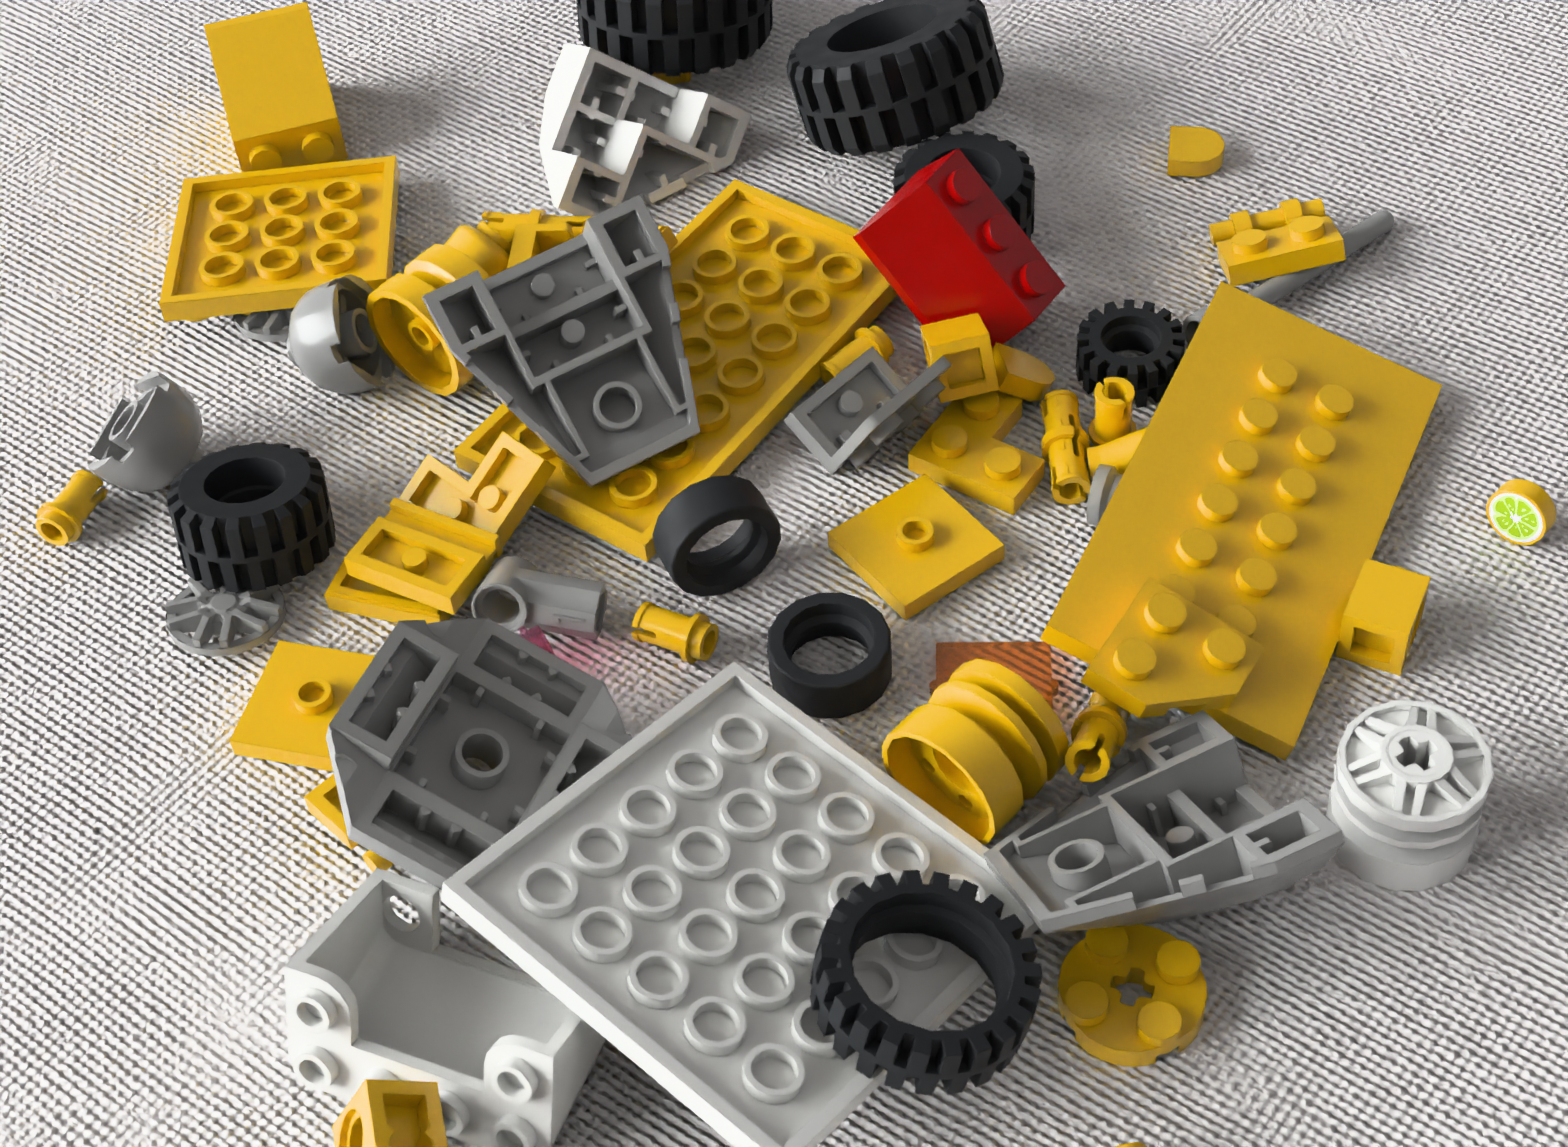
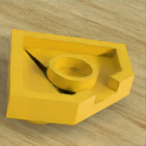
[1080,576,1266,719]

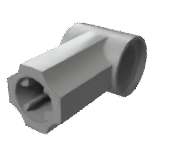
[471,556,608,640]

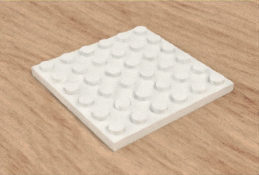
[441,661,1039,1147]

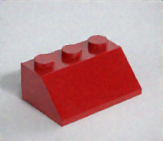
[853,148,1066,349]

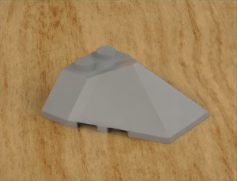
[422,195,700,488]
[984,710,1345,933]

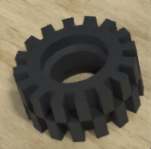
[1076,300,1186,408]

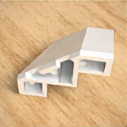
[539,43,752,216]

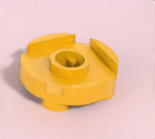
[1058,924,1207,1067]

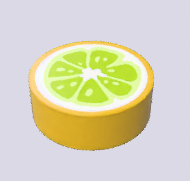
[1486,479,1556,545]

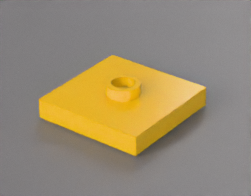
[827,473,1005,621]
[229,640,375,771]

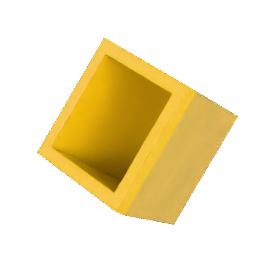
[204,2,349,172]

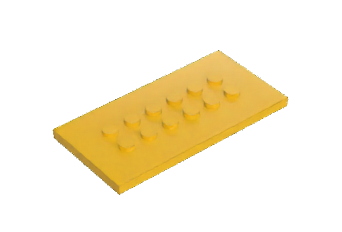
[1040,281,1442,761]

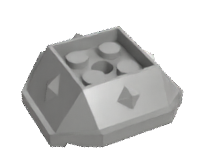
[326,618,632,890]

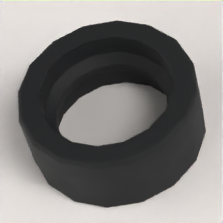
[652,475,781,597]
[767,593,892,718]

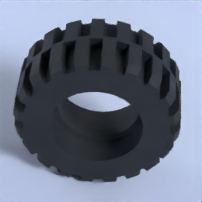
[576,0,773,77]
[786,0,1004,156]

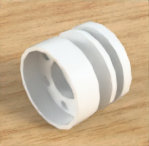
[1326,700,1493,891]

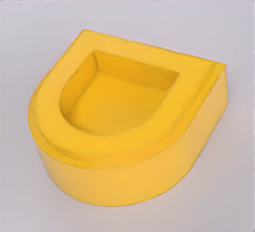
[1167,126,1225,177]
[992,342,1055,401]

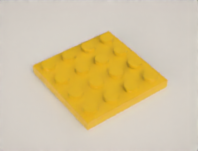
[159,155,400,322]

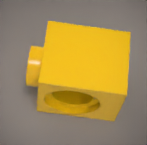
[920,313,1000,403]
[1335,558,1431,676]

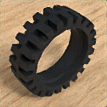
[810,870,1042,1095]

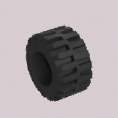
[893,131,1035,240]
[167,442,336,592]

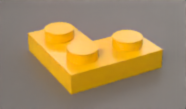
[908,390,1045,516]
[398,431,556,570]

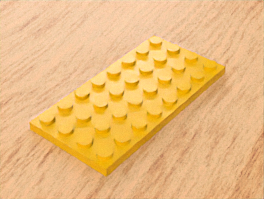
[453,179,898,562]

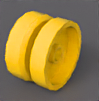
[366,244,490,396]

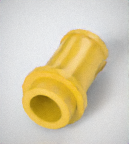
[819,326,894,384]
[1088,377,1137,446]
[35,470,108,546]
[632,601,719,664]

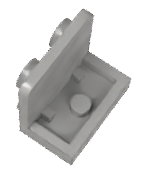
[784,346,952,475]

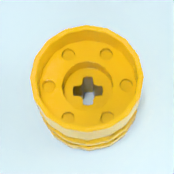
[882,659,1069,845]

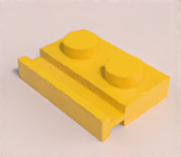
[344,497,503,615]

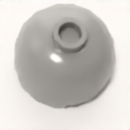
[286,274,395,395]
[88,371,204,493]

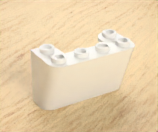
[284,868,606,1147]

